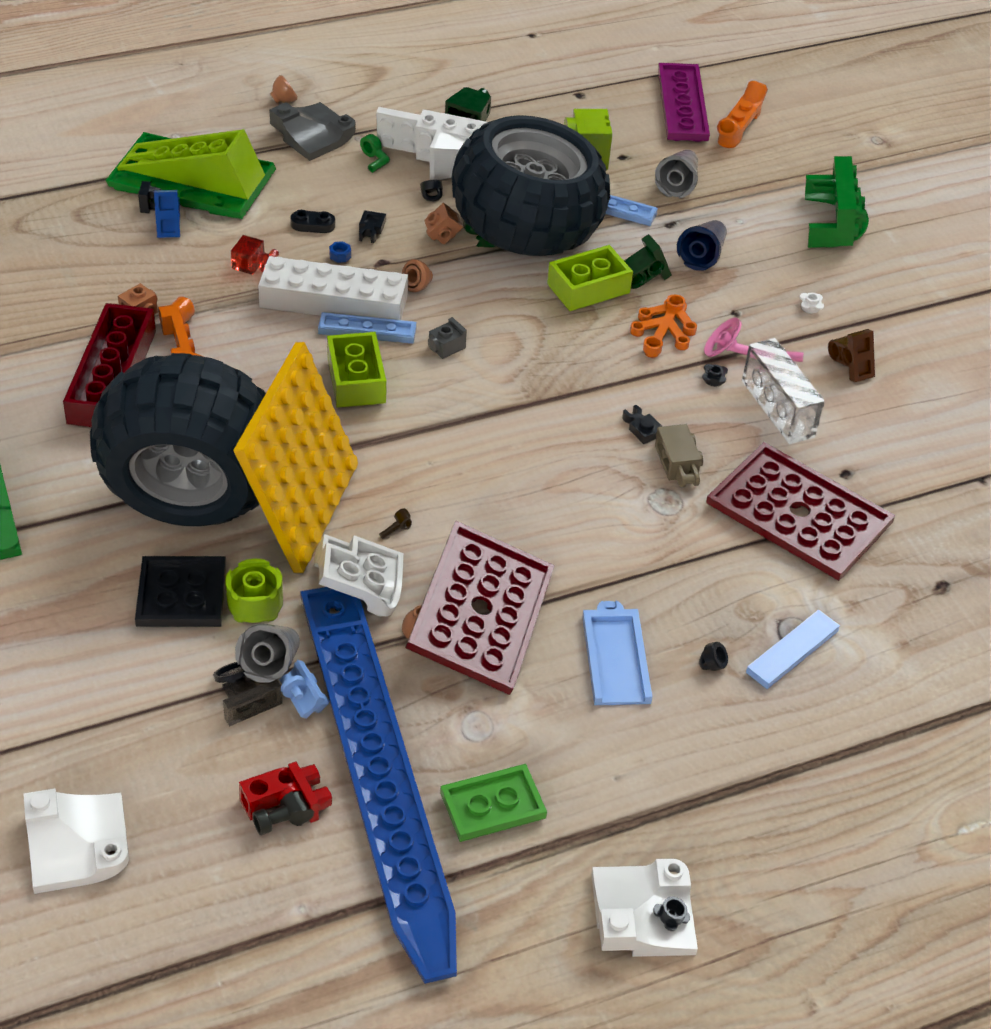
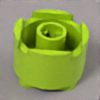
[225,558,283,623]

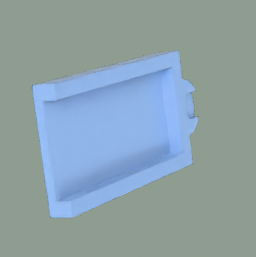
[582,600,652,705]

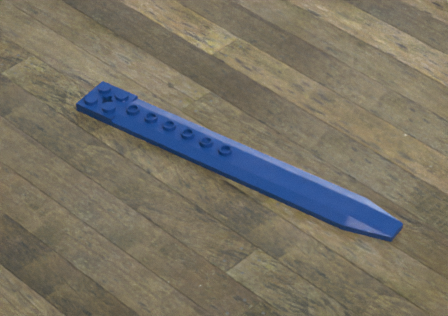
[300,587,457,984]

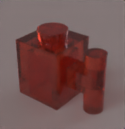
[231,235,279,275]

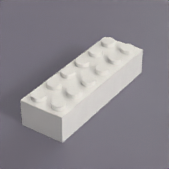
[258,256,408,320]

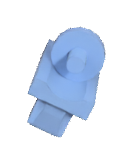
[279,660,329,719]

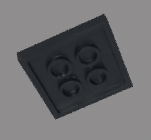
[135,556,226,627]

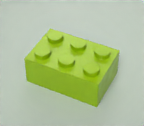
[547,245,633,311]
[327,332,386,408]

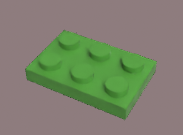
[440,763,547,842]

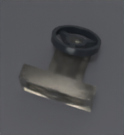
[213,662,283,727]

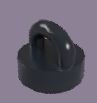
[420,179,443,202]
[699,642,728,671]

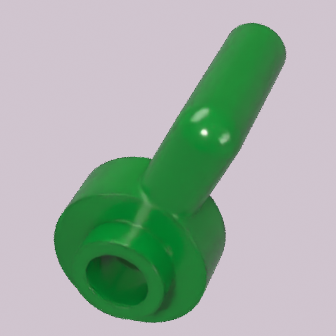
[360,134,390,173]

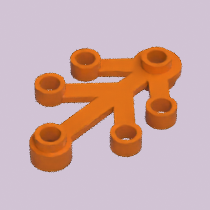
[630,294,697,358]

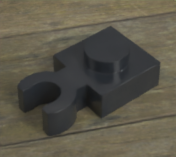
[359,210,386,243]
[622,405,662,444]

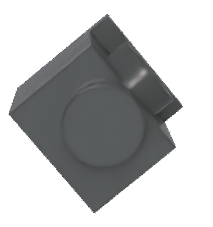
[428,317,467,359]

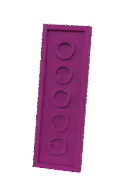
[658,63,710,142]

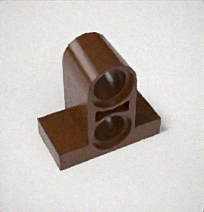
[828,329,875,382]

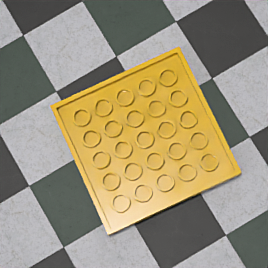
[233,342,358,573]

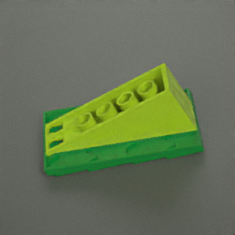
[106,129,276,219]

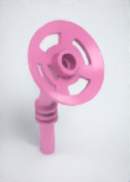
[704,317,804,362]

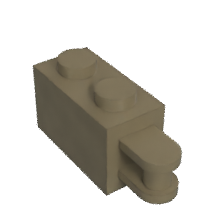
[655,424,703,488]

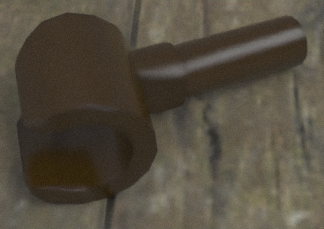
[379,508,412,539]

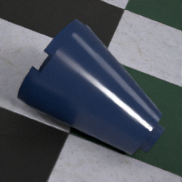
[676,220,727,271]

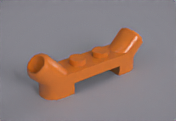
[717,81,768,148]
[158,297,204,357]

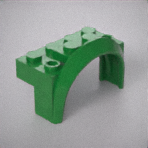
[805,156,869,248]

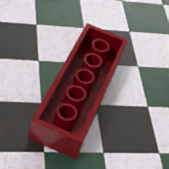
[63,303,156,427]

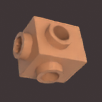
[424,203,464,245]
[118,283,158,315]

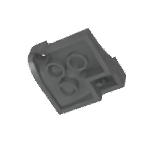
[269,102,356,161]

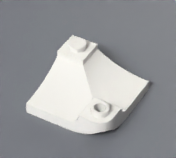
[314,534,404,617]
[23,788,129,894]
[591,859,698,957]

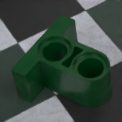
[624,234,672,289]

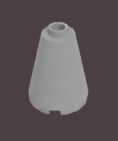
[655,150,698,198]
[235,624,300,683]

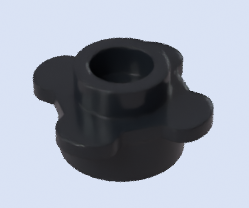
[702,364,728,387]
[653,897,690,931]

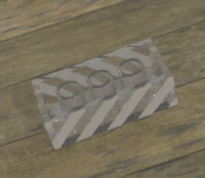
[742,338,824,444]

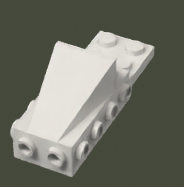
[376,107,487,180]

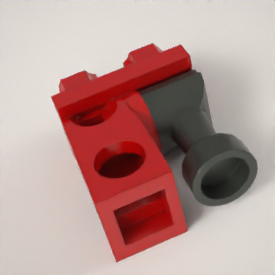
[239,761,332,836]

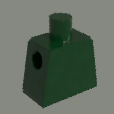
[445,87,491,122]

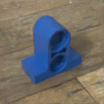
[154,190,181,238]

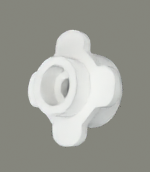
[800,293,824,314]

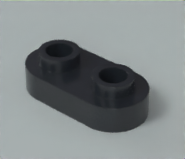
[290,209,335,233]

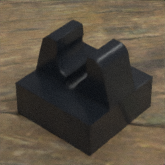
[138,181,161,213]

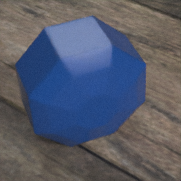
[329,241,351,263]

